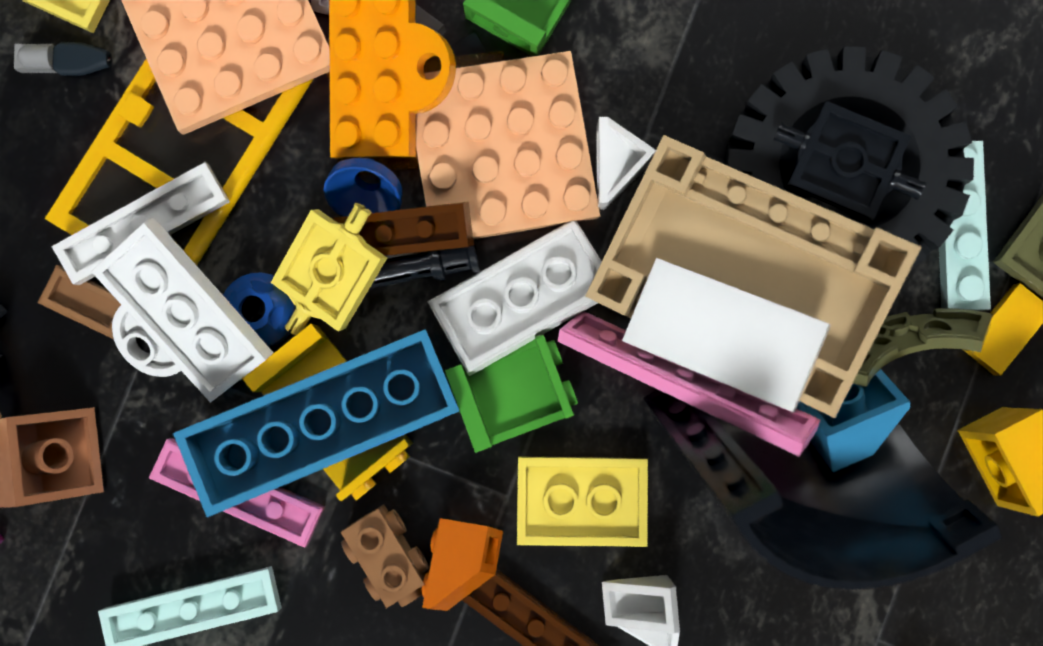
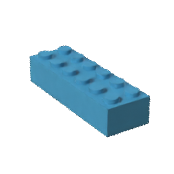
[173,329,459,517]

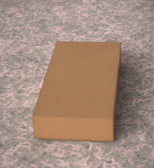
[38,265,121,339]

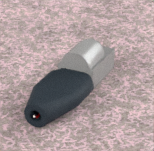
[14,42,112,75]

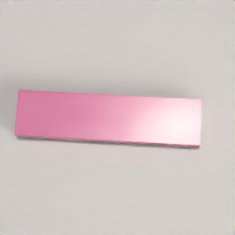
[149,438,325,548]

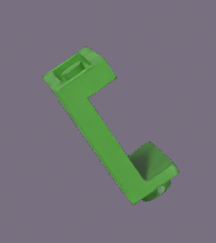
[463,0,571,57]
[445,334,578,453]

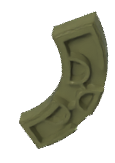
[853,308,993,387]

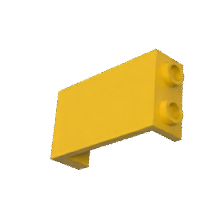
[242,324,413,502]

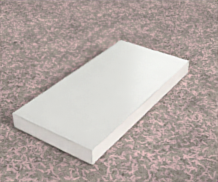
[428,221,602,376]
[622,258,831,412]

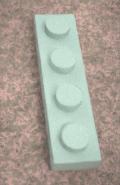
[939,141,991,311]
[98,566,282,646]

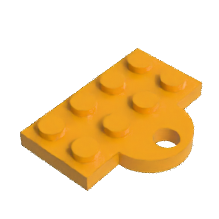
[329,0,456,159]

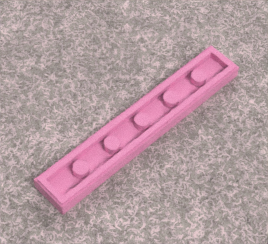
[558,311,820,456]

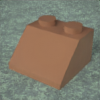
[0,408,104,508]

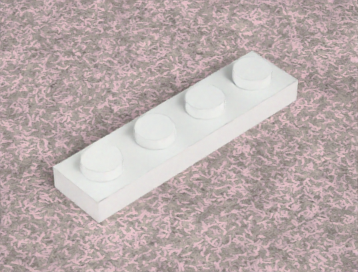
[52,162,230,285]

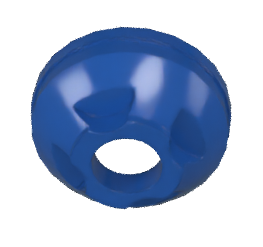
[323,158,403,217]
[223,272,296,348]

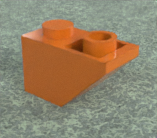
[422,518,503,611]

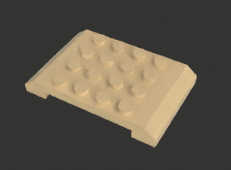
[585,135,921,418]

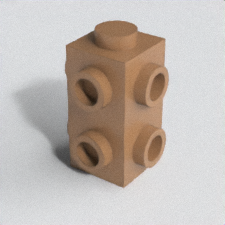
[341,504,429,608]

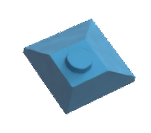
[796,369,910,472]

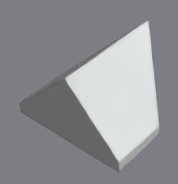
[596,117,656,210]
[602,575,680,646]

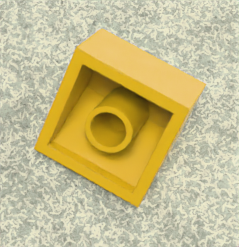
[958,407,1043,517]

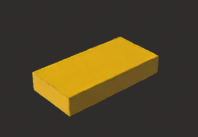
[962,283,1043,376]

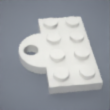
[91,217,274,403]

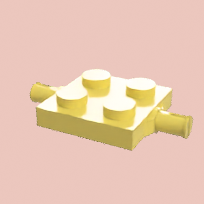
[270,203,387,335]

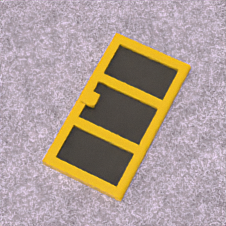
[45,59,314,266]

